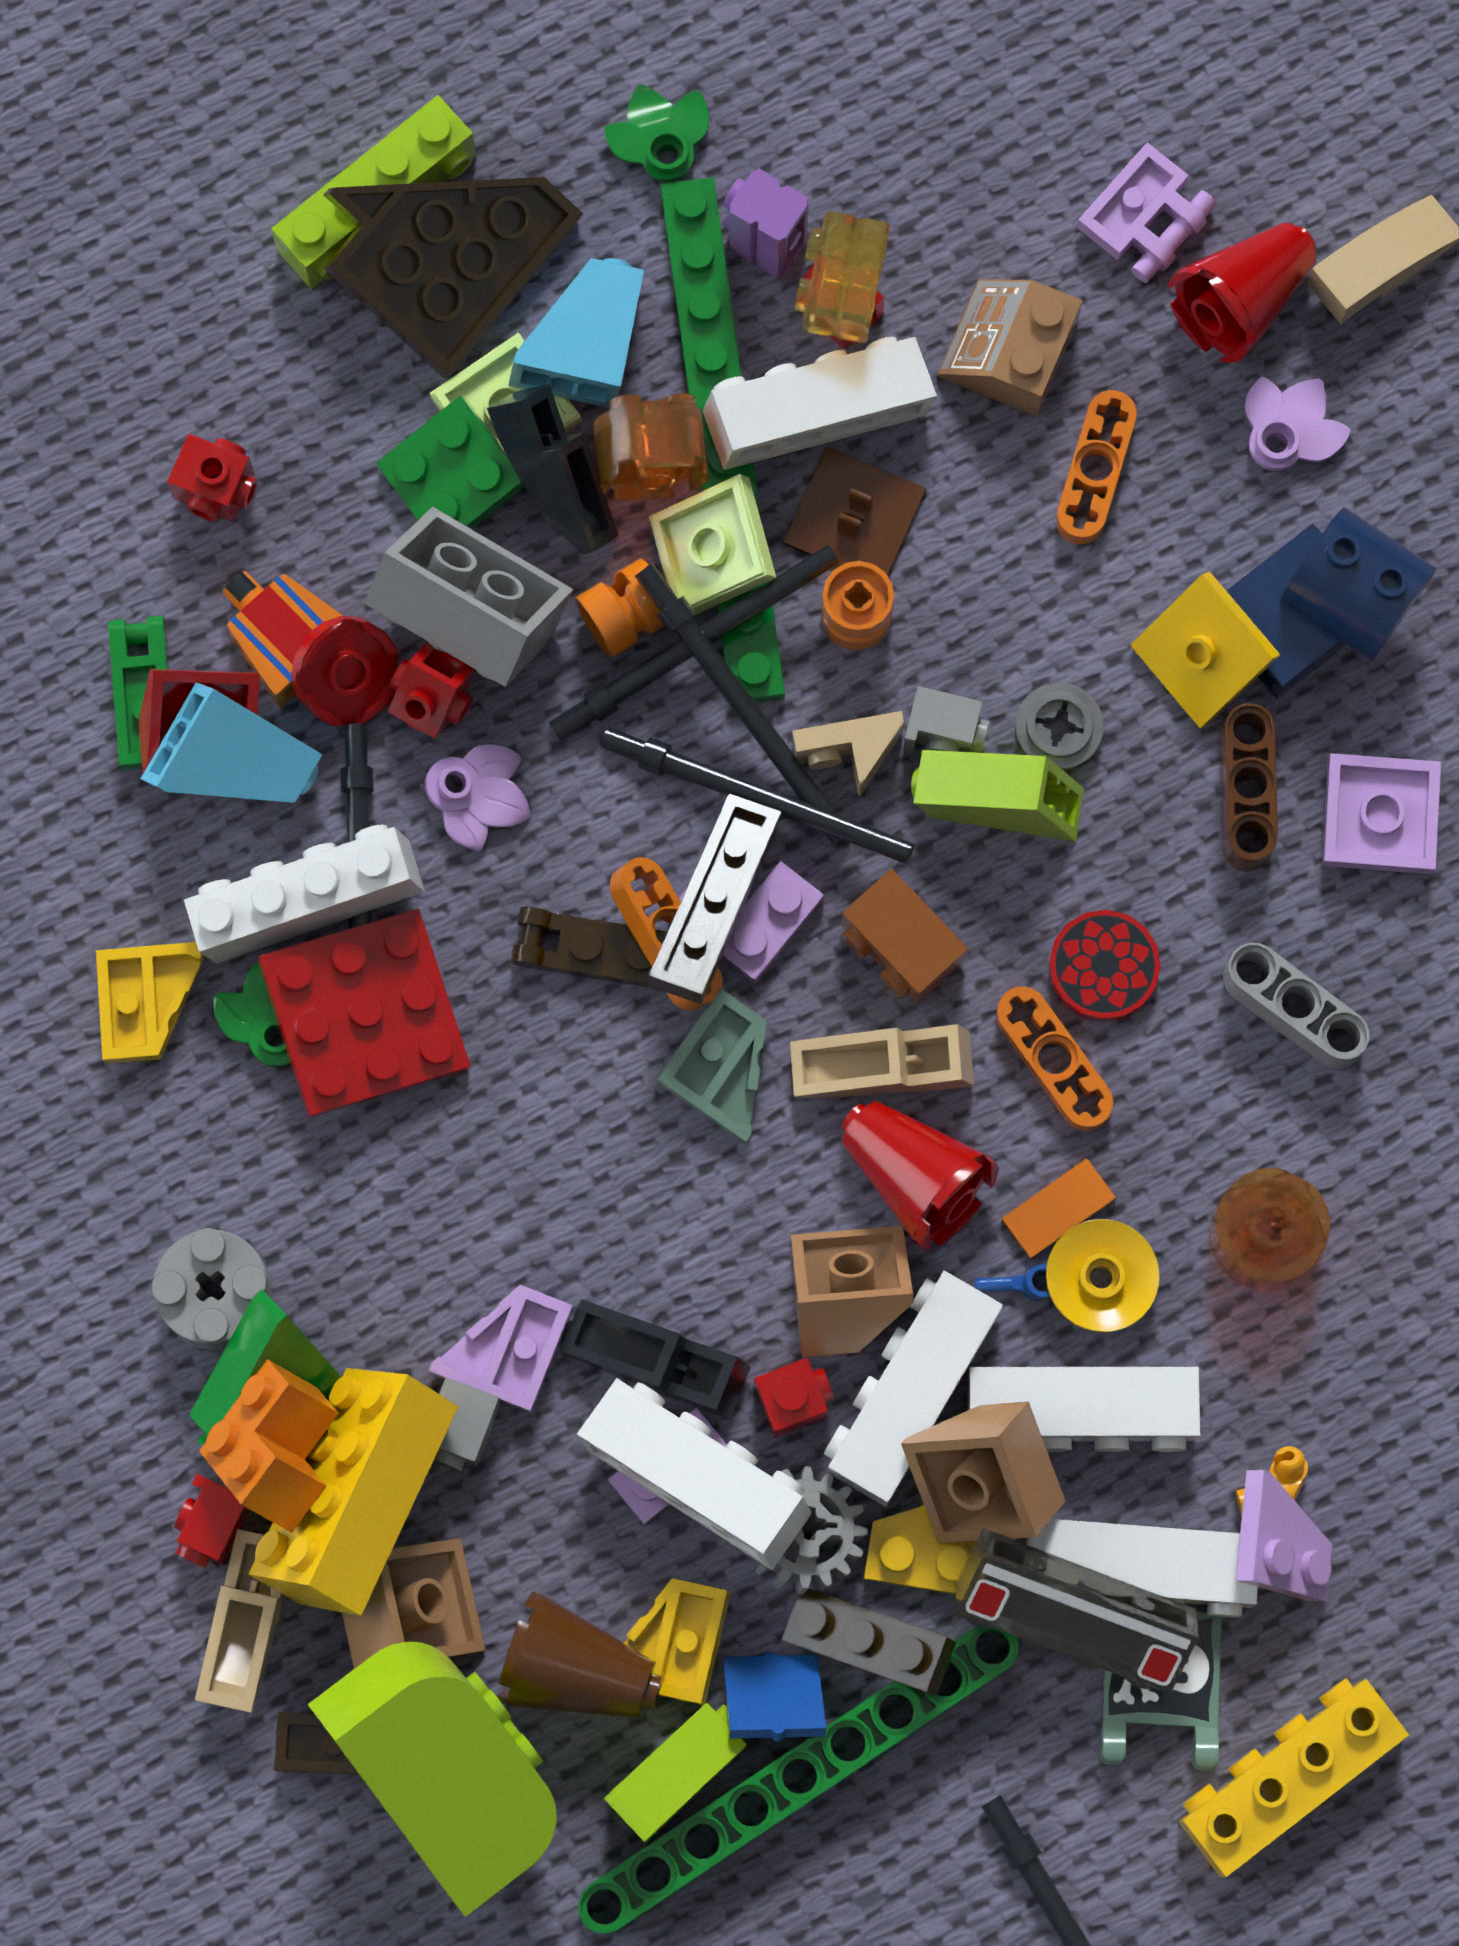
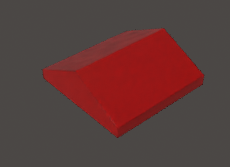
[138,669,260,773]

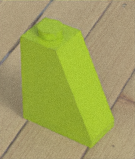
[911,750,1085,841]
[604,1703,747,1844]

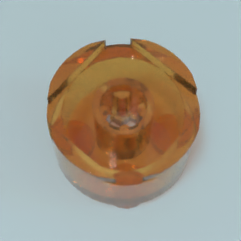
[592,393,710,501]
[1209,1168,1330,1290]

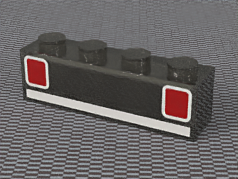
[956,1528,1199,1694]

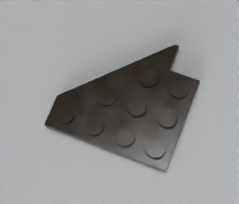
[323,177,583,378]

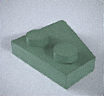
[655,988,767,1143]

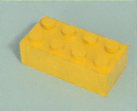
[248,1368,459,1616]

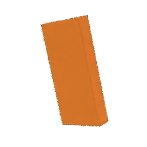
[1001,1158,1116,1260]

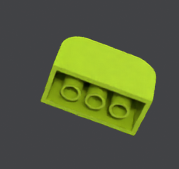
[308,1642,557,1917]

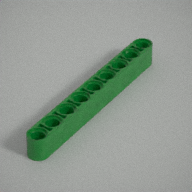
[578,1621,1019,1933]

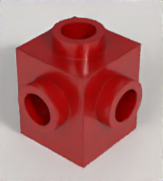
[167,433,258,522]
[388,641,476,739]

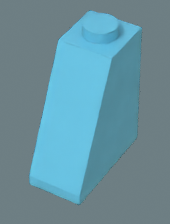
[508,258,644,409]
[140,682,323,803]

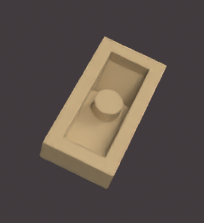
[792,711,904,797]

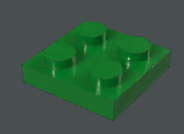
[376,395,525,529]

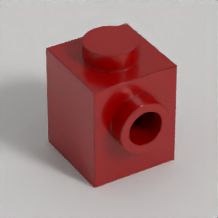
[754,1357,834,1438]

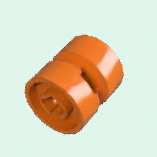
[574,558,665,658]
[821,561,894,651]

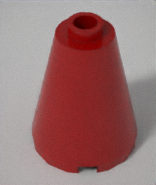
[1168,222,1316,363]
[841,1101,999,1251]

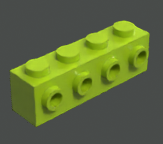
[271,95,476,289]

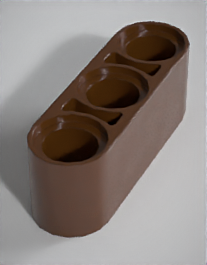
[1220,703,1278,872]

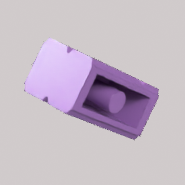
[723,168,808,279]

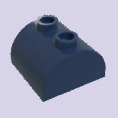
[1281,507,1437,661]

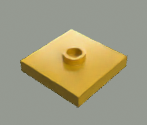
[1130,571,1280,728]

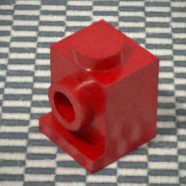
[174,1474,250,1569]

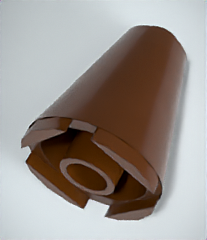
[496,1592,664,1718]

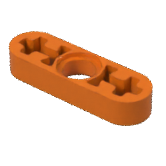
[1056,390,1137,544]
[610,857,723,1011]
[996,987,1113,1131]

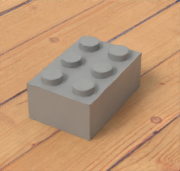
[364,507,573,687]

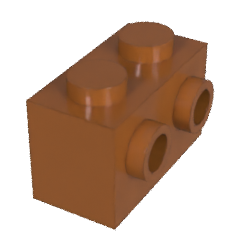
[841,868,968,1004]

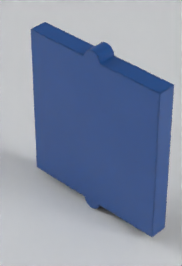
[723,1652,826,1742]

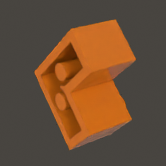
[199,1359,339,1533]

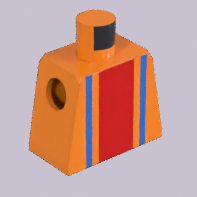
[223,571,343,708]

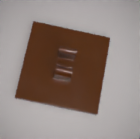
[783,446,926,576]

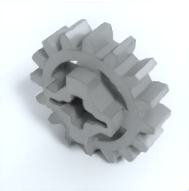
[744,1466,868,1594]

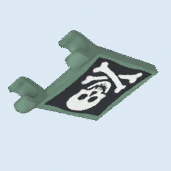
[1100,1607,1222,1771]

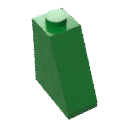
[189,1289,341,1446]

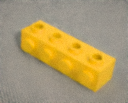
[1178,1678,1409,1878]

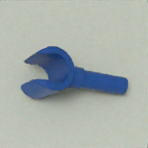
[975,1264,1050,1301]

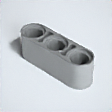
[1223,942,1370,1069]

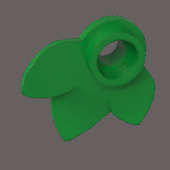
[604,84,709,182]
[213,961,291,1067]

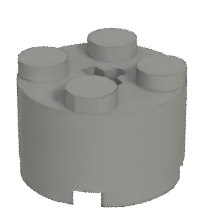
[152,1228,273,1350]

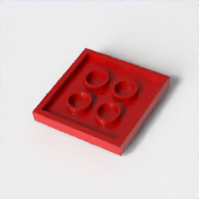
[257,908,471,1119]

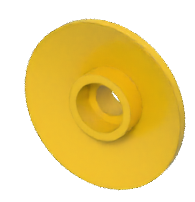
[1046,1219,1159,1332]

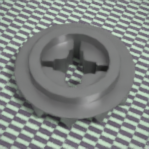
[1015,683,1104,770]

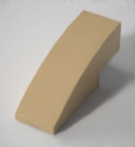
[1307,195,1459,324]
[790,1024,974,1098]
[195,1529,285,1713]

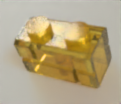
[794,211,890,343]

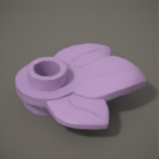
[1245,377,1351,471]
[424,744,530,852]

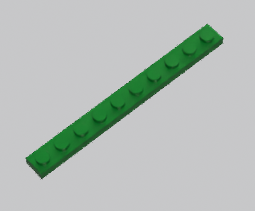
[661,177,785,703]

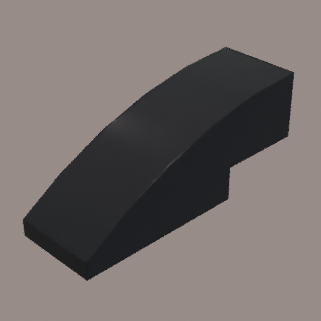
[486,384,618,555]
[560,1299,751,1420]

